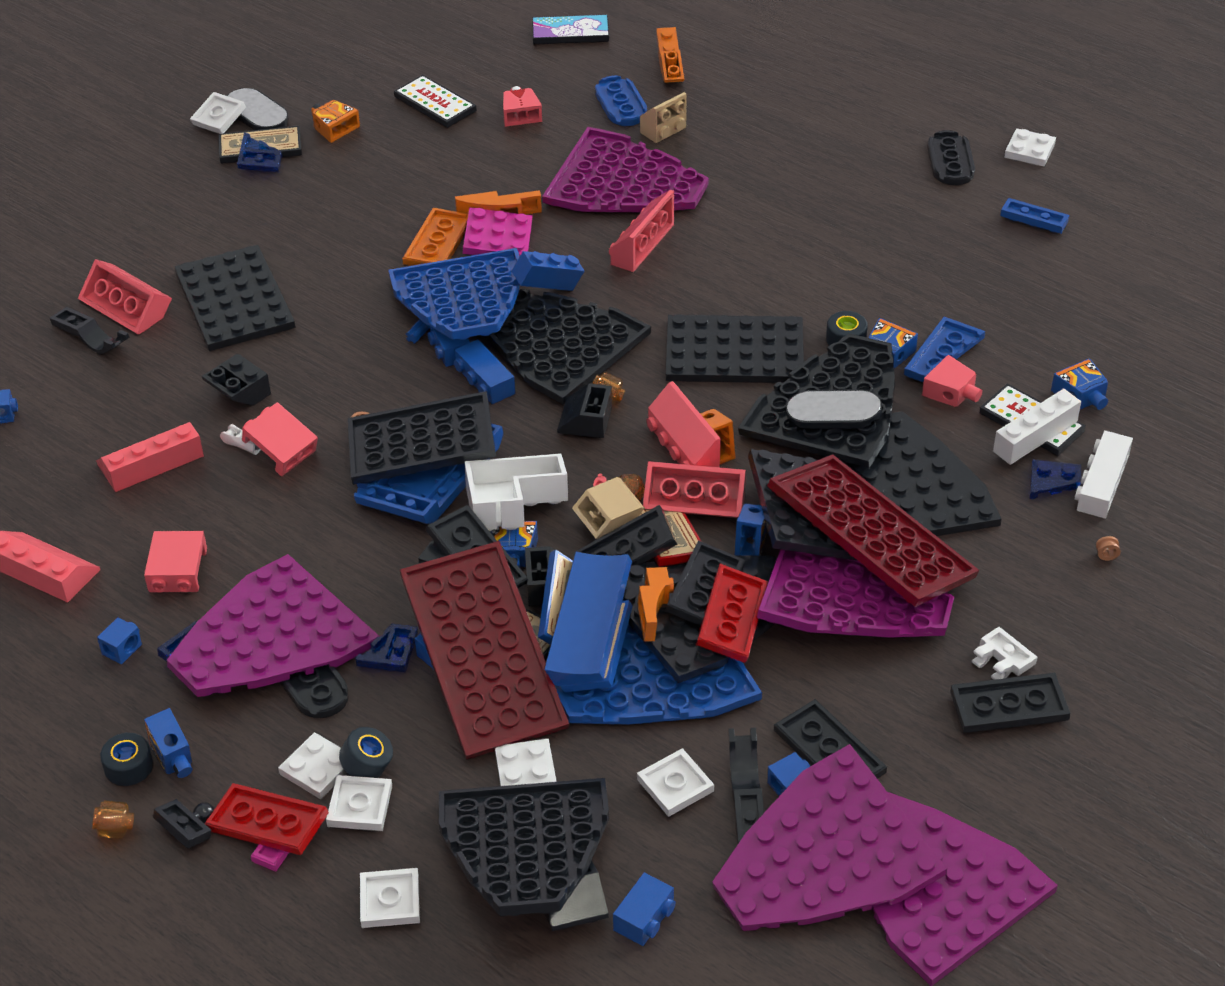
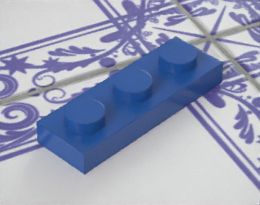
[1000,198,1069,234]

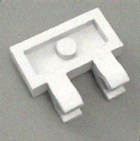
[972,627,1038,680]

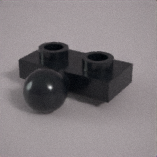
[153,799,214,849]

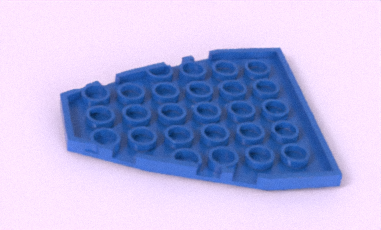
[389,248,521,340]
[555,624,762,724]

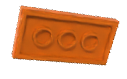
[402,208,468,266]

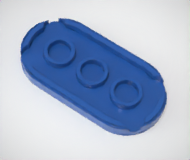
[595,75,647,126]

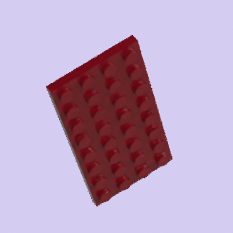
[767,455,979,607]
[400,541,569,760]

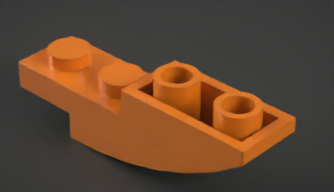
[656,27,684,83]
[455,190,542,215]

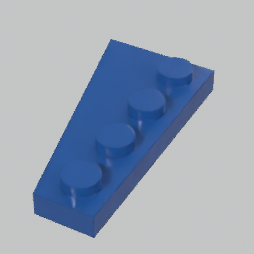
[904,317,985,382]

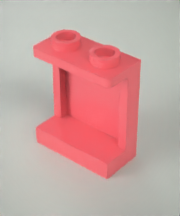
[242,402,318,476]
[144,531,207,593]

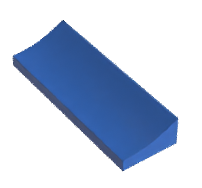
[544,552,632,686]

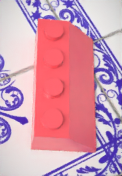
[609,190,674,272]
[78,259,172,334]
[646,381,720,468]
[97,422,204,492]
[643,461,747,518]
[0,531,100,603]

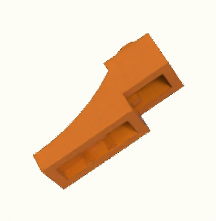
[637,567,674,642]

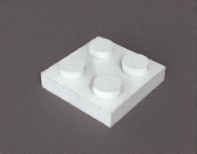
[190,92,246,134]
[1004,128,1056,166]
[278,732,347,799]
[495,738,556,786]
[637,748,714,817]
[326,775,392,831]
[360,868,420,928]

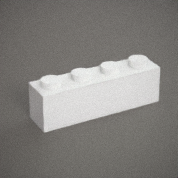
[993,389,1081,465]
[1075,430,1133,519]

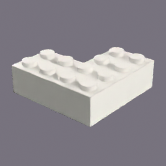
[465,454,568,531]

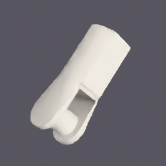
[220,424,261,455]

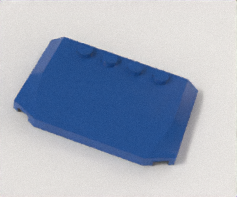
[354,424,504,523]

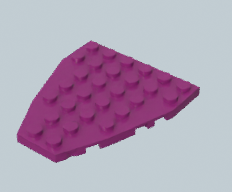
[542,127,709,212]
[757,549,954,637]
[167,554,380,697]
[712,744,947,931]
[872,792,1058,986]

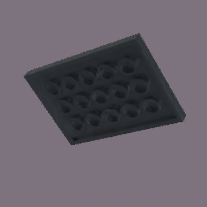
[174,245,296,351]
[666,314,804,383]
[348,391,496,485]
[748,449,858,561]

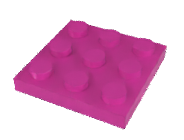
[462,207,533,255]

